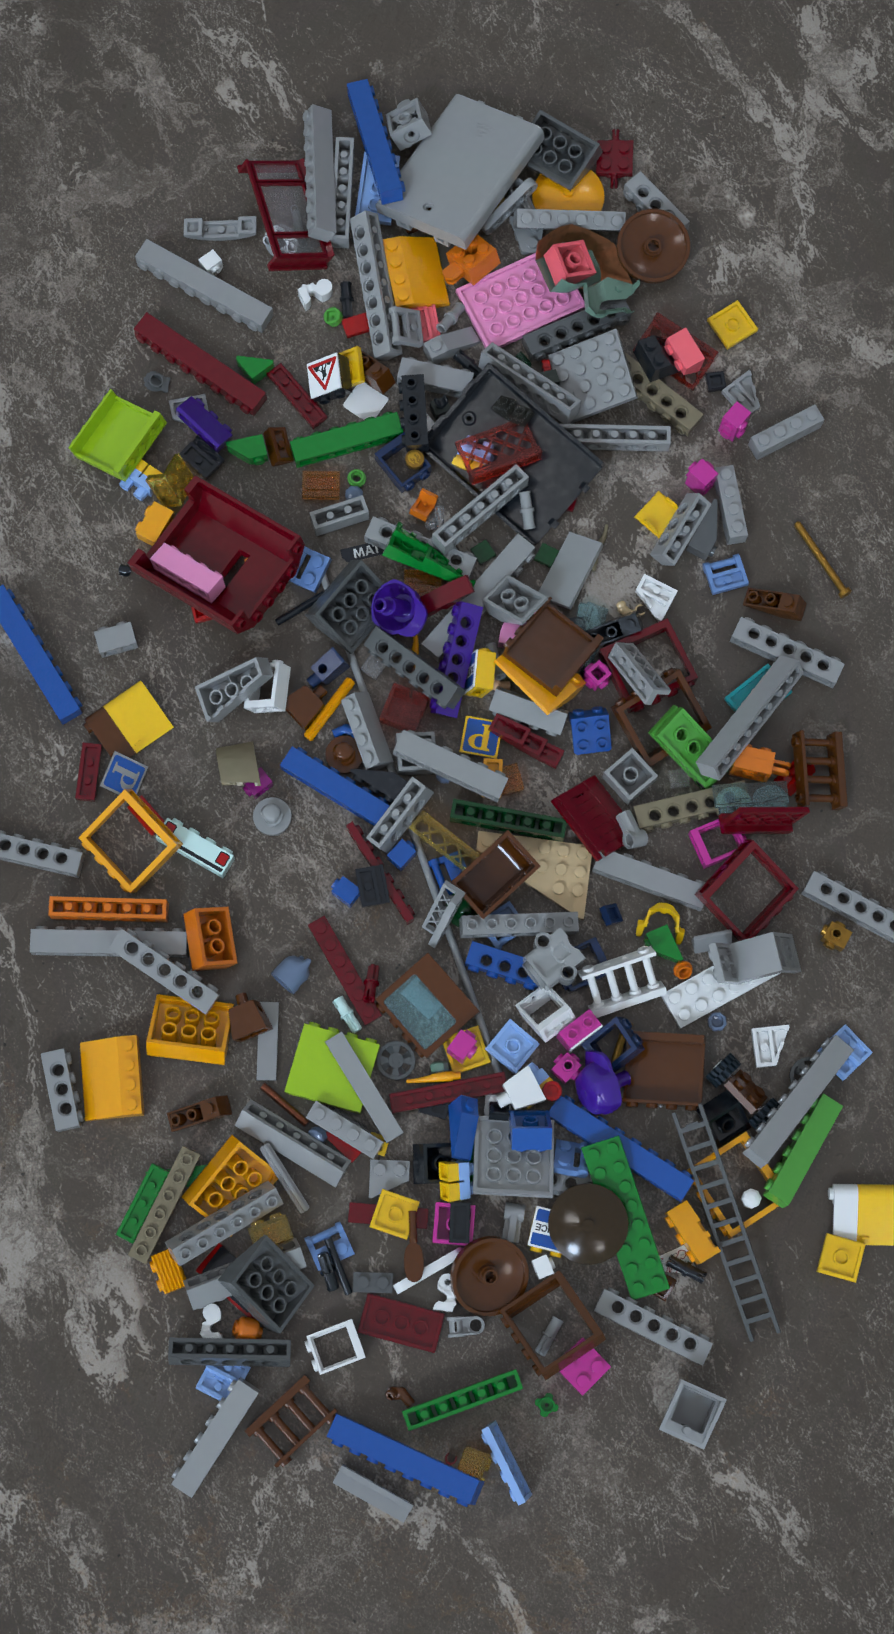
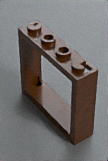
[610,668,712,767]
[500,1270,606,1381]

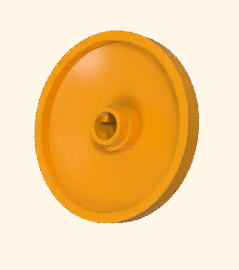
[532,170,605,211]

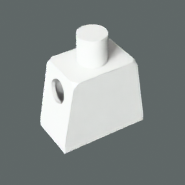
[495,1065,546,1110]

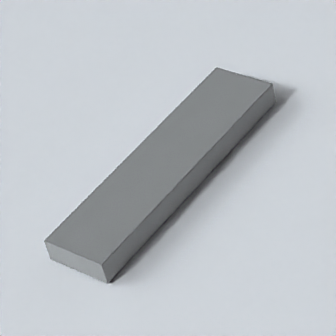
[256,1002,279,1081]

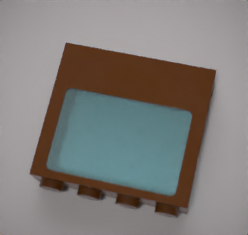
[375,953,480,1059]

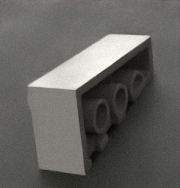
[195,657,274,722]

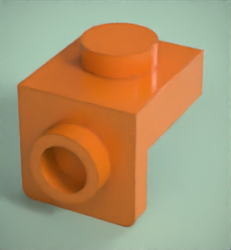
[409,488,438,522]

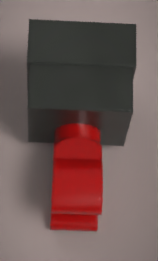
[541,359,560,386]

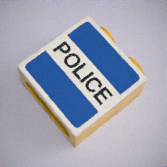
[463,648,496,698]
[526,1206,562,1258]

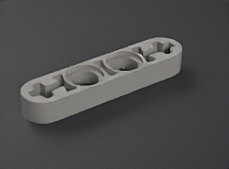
[481,177,538,235]

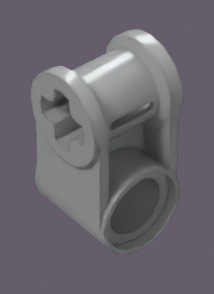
[446,1316,485,1338]

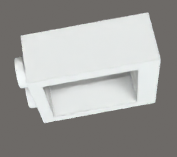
[244,660,291,713]
[515,988,576,1043]
[304,1319,366,1375]

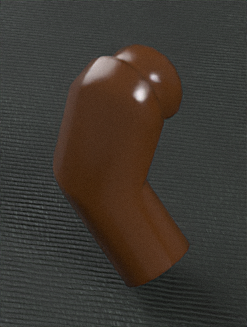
[385,1386,415,1408]

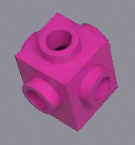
[582,660,612,691]
[551,1052,582,1084]

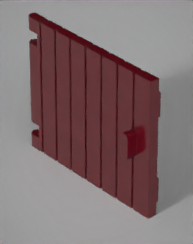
[551,775,624,861]

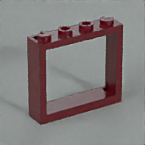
[599,618,698,714]
[694,839,799,941]

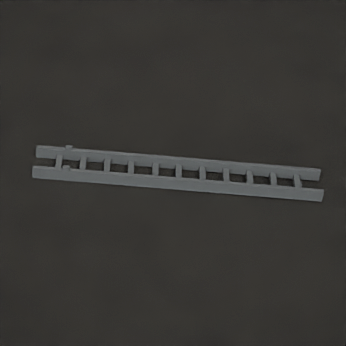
[672,1103,781,1342]

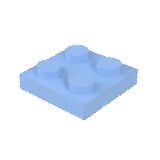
[485,1019,539,1074]

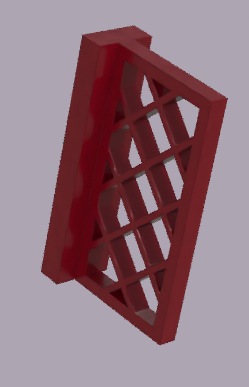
[718,807,810,834]

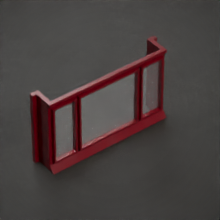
[237,158,335,271]

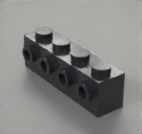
[398,374,429,452]

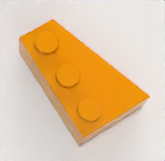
[664,1200,721,1265]

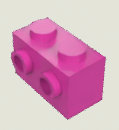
[718,401,751,442]
[685,459,718,496]
[447,1029,478,1064]

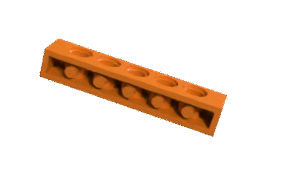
[48,896,169,922]

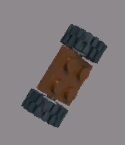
[705,1053,779,1130]

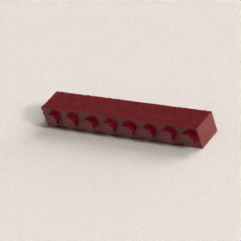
[134,312,267,416]

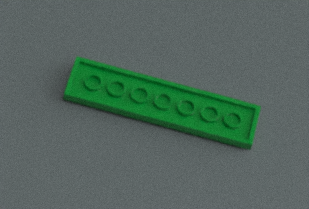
[581,1135,670,1300]

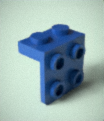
[568,706,611,755]

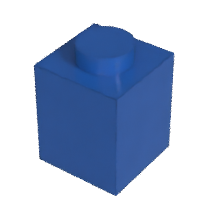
[387,839,416,871]
[331,876,360,908]

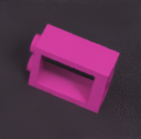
[688,819,747,869]

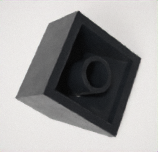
[633,335,681,382]
[696,1089,751,1149]
[413,1143,458,1184]

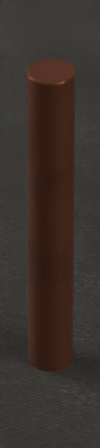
[260,1083,309,1127]

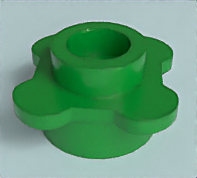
[535,1393,558,1417]

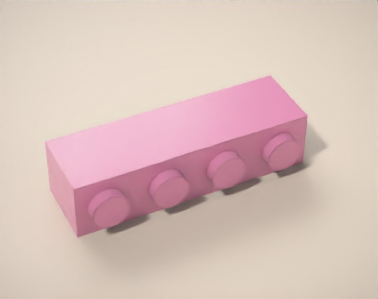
[150,543,226,603]

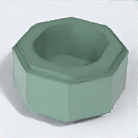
[430,1061,449,1074]

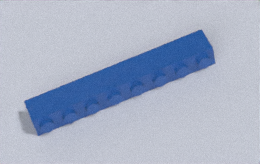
[347,79,405,205]
[0,585,82,725]
[549,1095,694,1203]
[327,1414,484,1507]

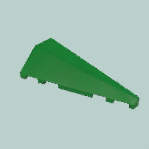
[382,522,476,586]

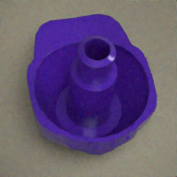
[371,579,428,637]
[575,1050,631,1115]

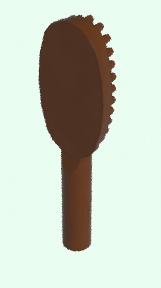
[404,1211,424,1282]

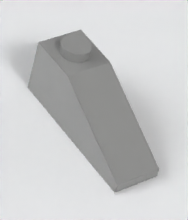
[423,326,480,365]

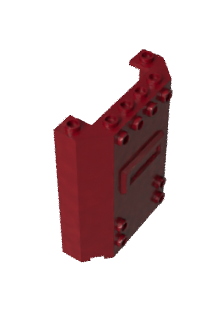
[127,475,305,634]

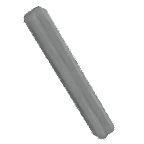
[260,1143,309,1213]

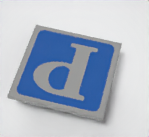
[100,751,148,795]

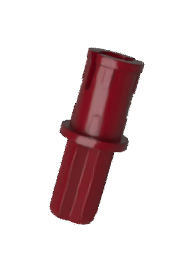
[363,964,380,1002]

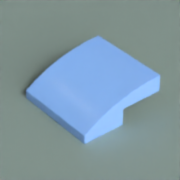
[816,1024,873,1081]
[196,1365,251,1401]

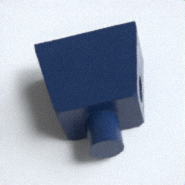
[306,647,350,688]

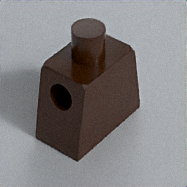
[285,685,327,732]
[229,993,273,1043]

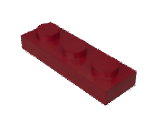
[75,742,102,802]

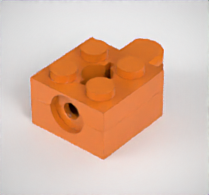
[442,234,501,286]
[729,744,791,783]

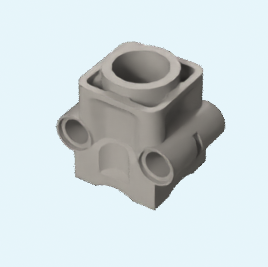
[522,927,585,991]

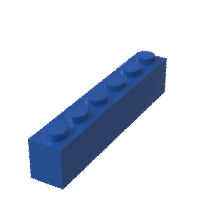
[280,746,390,826]

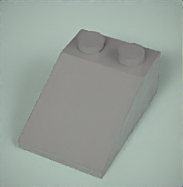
[482,574,548,625]

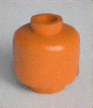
[232,1316,263,1339]

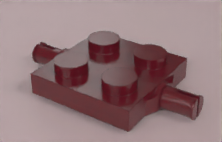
[596,129,634,189]

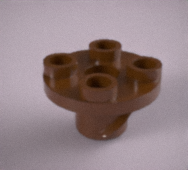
[325,736,362,774]

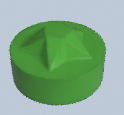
[324,307,343,327]

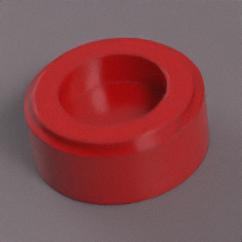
[542,1081,562,1101]

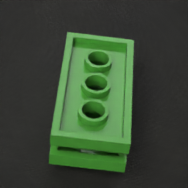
[648,705,717,790]

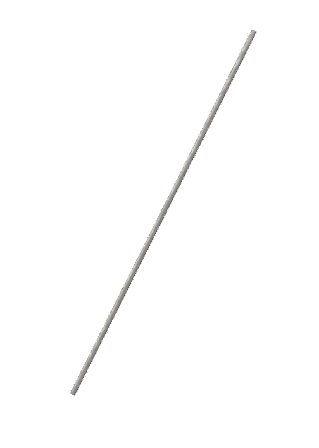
[321,573,502,1073]

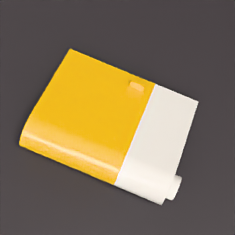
[828,1184,894,1246]

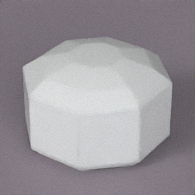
[741,1189,761,1209]

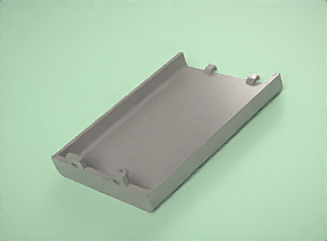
[376,94,545,250]

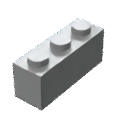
[309,495,369,536]

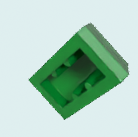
[236,356,274,385]

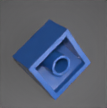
[509,1110,552,1152]

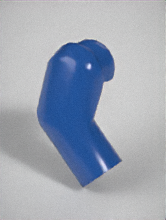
[331,724,355,739]

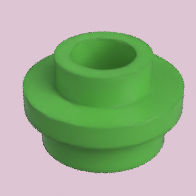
[347,469,366,487]

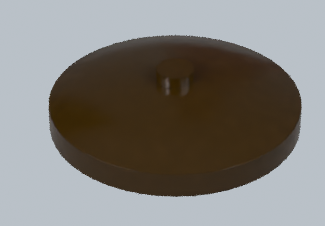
[548,1183,629,1265]

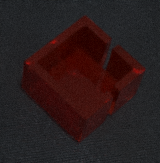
[380,683,429,732]

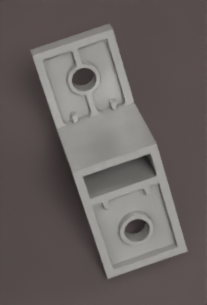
[708,932,801,984]

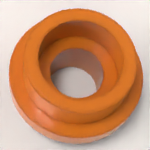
[673,961,693,979]

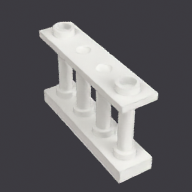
[578,946,667,1018]

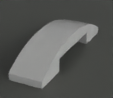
[184,216,257,241]

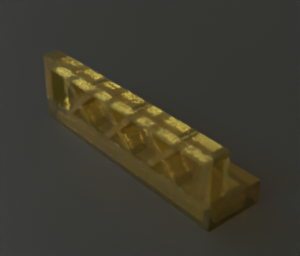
[409,810,480,871]

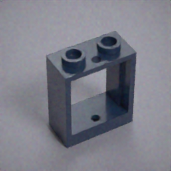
[375,432,431,493]
[561,937,607,994]
[581,1016,645,1073]

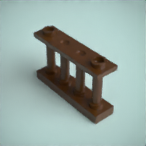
[791,730,848,810]
[245,1374,338,1468]

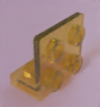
[145,454,194,507]

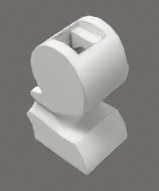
[298,279,333,311]
[433,1273,457,1312]
[200,1303,223,1338]

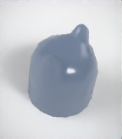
[271,956,311,994]

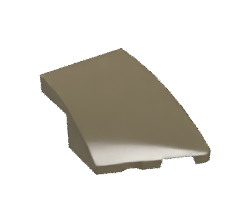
[216,741,261,786]

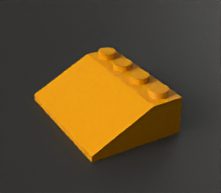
[382,236,450,309]
[494,655,586,715]
[146,994,234,1065]
[80,1035,144,1121]
[182,1135,278,1237]

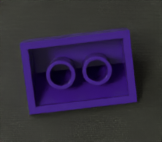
[176,396,233,453]

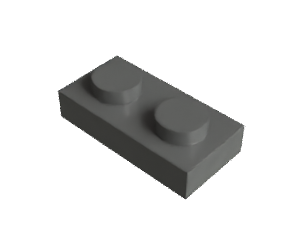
[353,1272,393,1293]

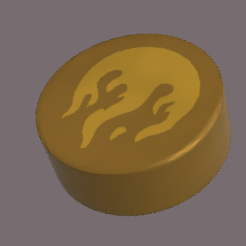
[405,450,424,470]

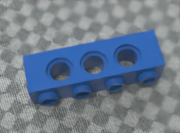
[465,941,539,991]

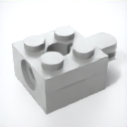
[386,98,432,151]

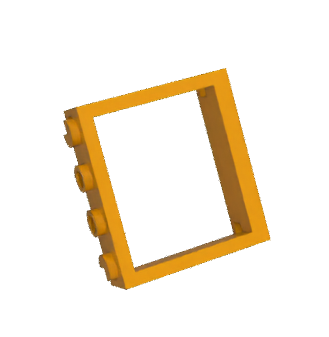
[79,789,183,893]
[686,1132,779,1238]

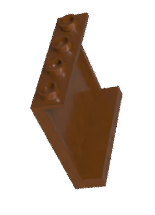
[502,597,604,697]
[622,1031,706,1111]

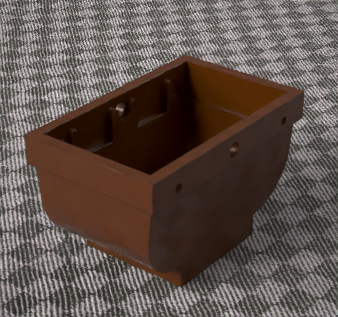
[450,830,541,919]

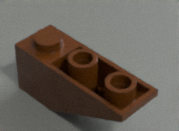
[354,346,396,395]
[743,588,807,621]
[167,1095,232,1132]

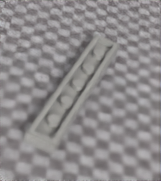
[325,1032,403,1143]

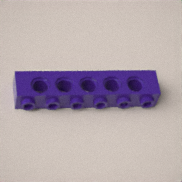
[429,601,483,718]

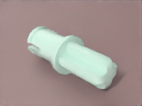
[332,996,362,1033]

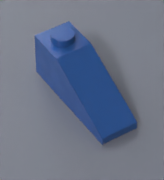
[448,1095,479,1162]

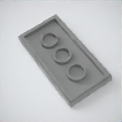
[539,532,604,610]

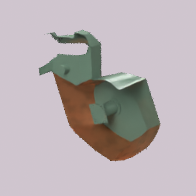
[535,224,640,319]

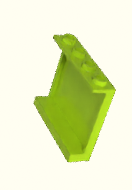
[68,389,167,482]
[284,1022,380,1115]

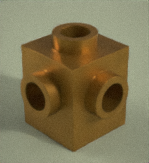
[820,921,853,952]

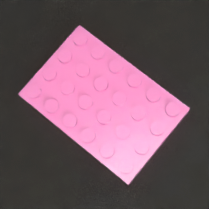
[456,253,585,348]

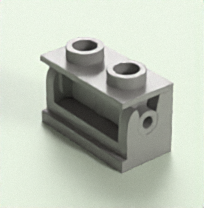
[94,621,138,658]

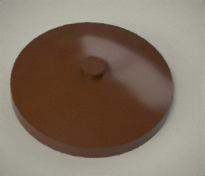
[617,209,690,283]
[450,1236,529,1316]

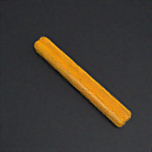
[304,677,355,741]

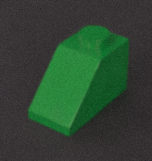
[226,434,268,465]
[643,924,683,963]

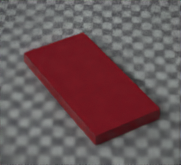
[358,1293,445,1353]

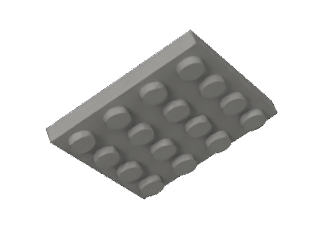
[548,329,638,424]
[473,1116,554,1198]

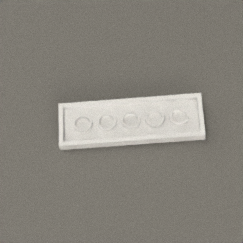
[661,966,780,1029]

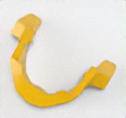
[636,902,685,945]

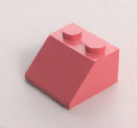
[543,240,597,286]
[664,328,705,375]

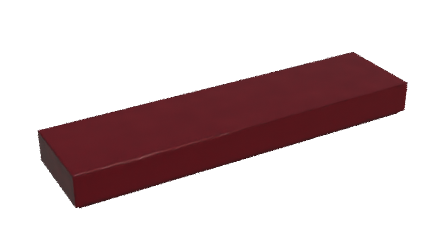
[267,363,328,430]
[348,1202,429,1229]

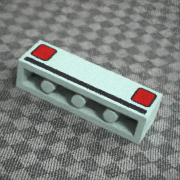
[156,818,235,878]

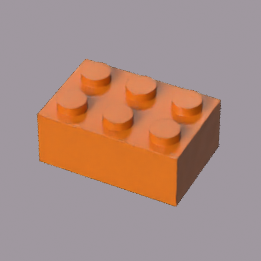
[183,907,238,971]

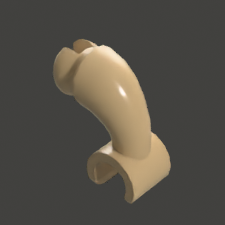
[616,601,645,616]

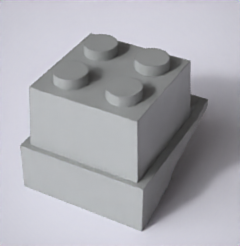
[659,1379,727,1449]

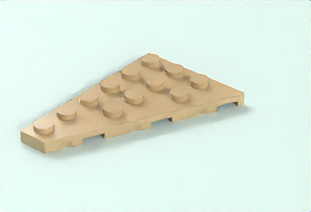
[476,831,592,920]

